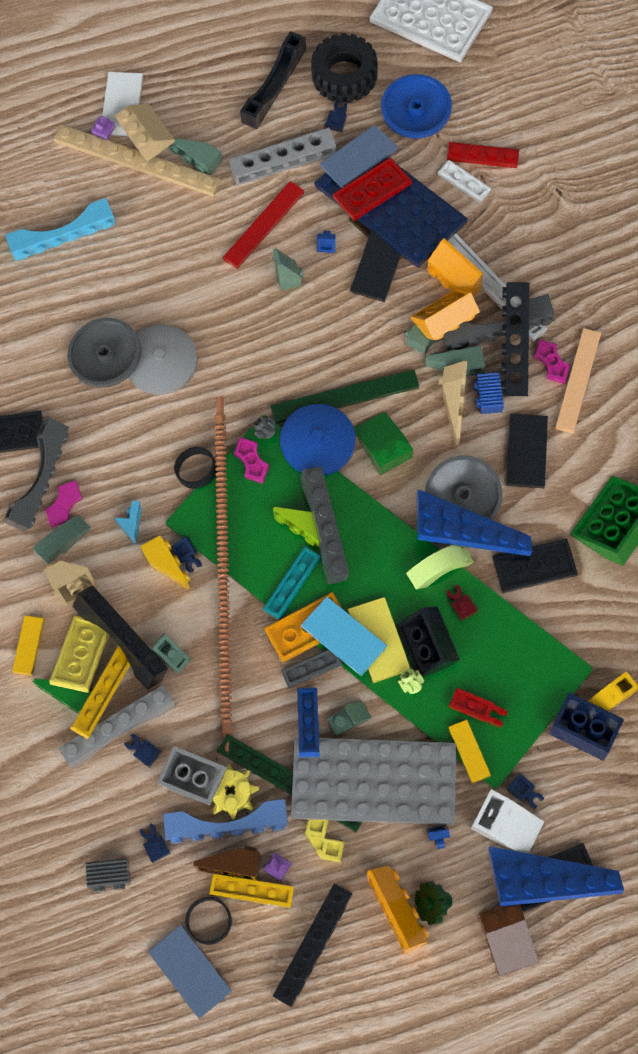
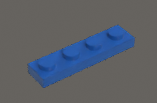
[297,688,320,757]

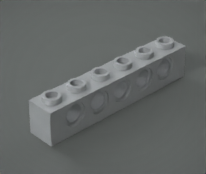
[229,128,337,186]

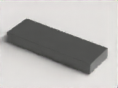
[281,649,343,689]

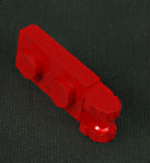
[449,688,508,728]

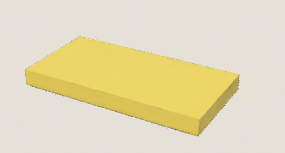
[348,597,410,683]
[50,615,109,693]

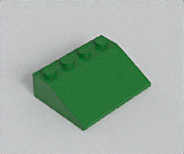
[570,476,638,566]

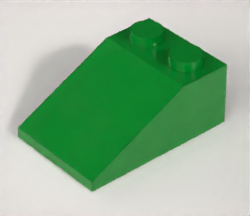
[354,412,413,475]

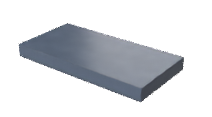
[320,125,398,188]
[148,925,232,1019]

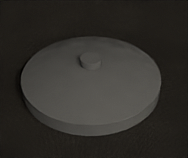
[67,318,141,388]
[425,455,502,520]

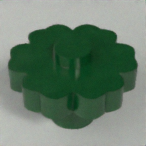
[414,881,452,925]

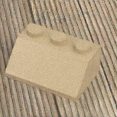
[114,104,175,162]
[43,560,98,606]

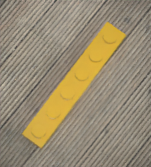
[70,637,144,739]

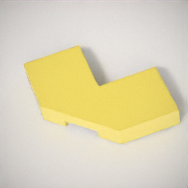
[305,820,345,863]

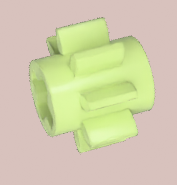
[398,669,424,694]

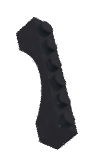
[240,31,306,129]
[72,585,168,690]

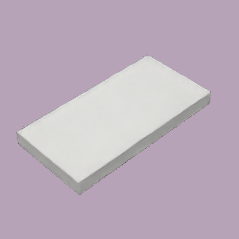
[102,72,143,136]

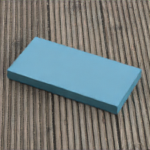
[301,597,387,676]

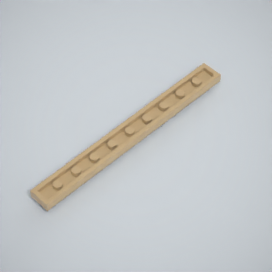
[53,124,221,197]

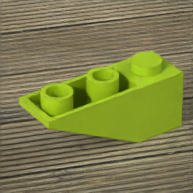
[273,507,320,548]

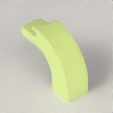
[406,545,474,589]

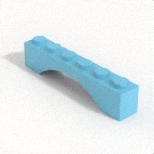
[5,198,116,261]

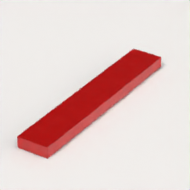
[223,181,304,269]

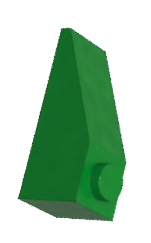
[32,678,93,714]

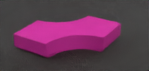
[534,339,570,384]
[234,437,269,484]
[45,480,82,528]

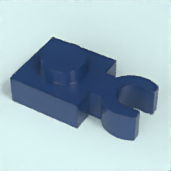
[325,101,347,132]
[171,536,202,573]
[124,734,161,768]
[506,773,544,809]
[140,824,171,863]

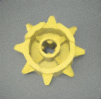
[212,764,259,820]

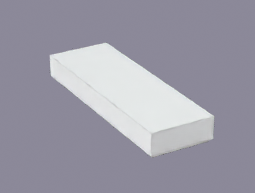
[438,160,491,204]

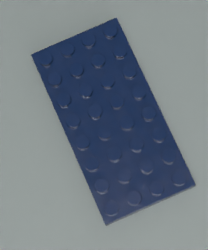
[314,157,468,268]

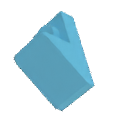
[114,501,142,543]

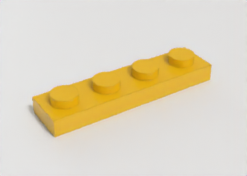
[209,874,294,908]

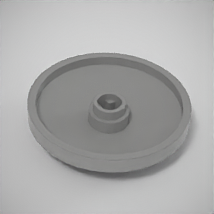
[128,325,198,395]

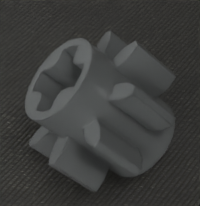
[253,416,276,439]

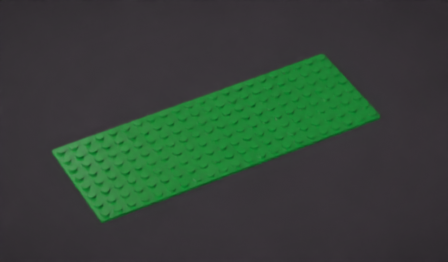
[166,415,592,789]

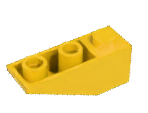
[140,535,191,590]
[588,671,638,712]

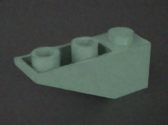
[169,138,223,175]
[425,346,485,377]

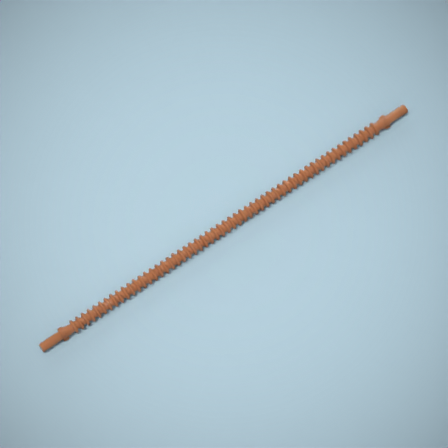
[214,397,232,753]

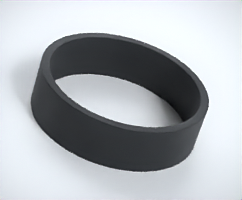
[174,447,217,489]
[185,897,232,945]

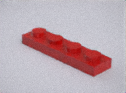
[447,142,520,168]

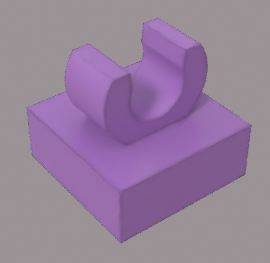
[91,116,116,140]
[263,852,292,882]

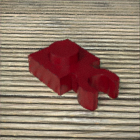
[446,585,478,622]

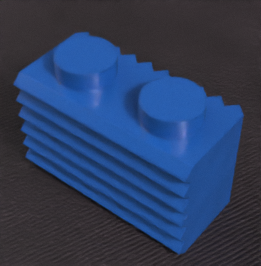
[473,372,504,414]

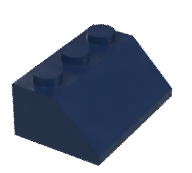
[549,692,624,761]

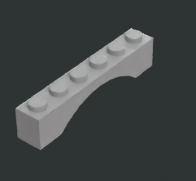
[59,685,176,769]

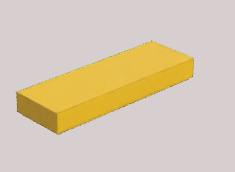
[12,615,45,676]
[448,720,491,784]

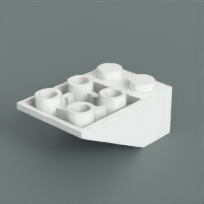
[471,789,544,854]

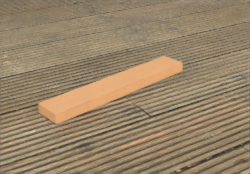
[555,328,601,434]

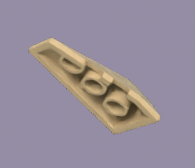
[439,361,467,445]

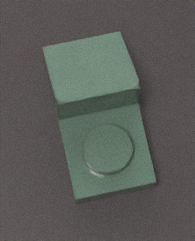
[151,633,190,674]
[327,701,371,737]

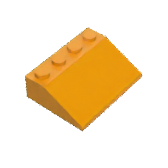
[367,866,429,955]

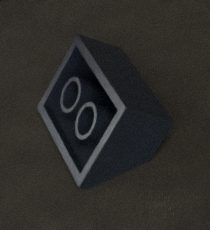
[396,607,460,677]

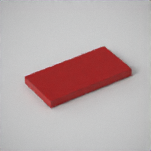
[333,157,412,221]

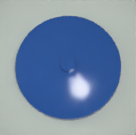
[381,74,452,139]
[280,404,356,476]

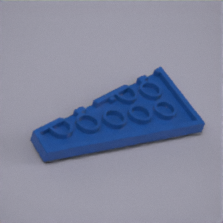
[416,489,532,556]
[488,846,624,906]

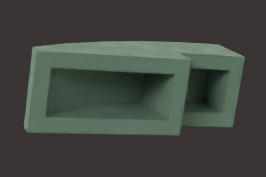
[32,515,91,565]

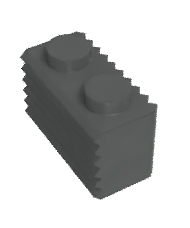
[86,858,131,892]

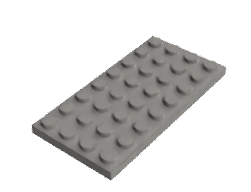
[291,737,456,825]

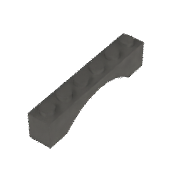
[444,294,555,351]
[3,417,69,531]
[300,467,350,585]

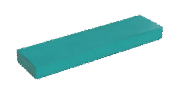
[263,546,321,620]

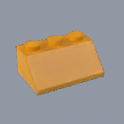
[427,238,483,297]
[410,289,480,340]

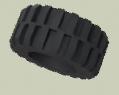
[311,33,378,103]

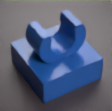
[317,230,336,253]
[427,825,450,849]

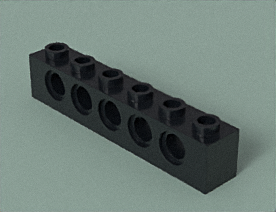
[501,282,530,396]
[273,883,353,1008]

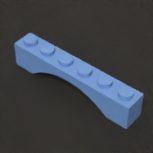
[163,799,288,844]

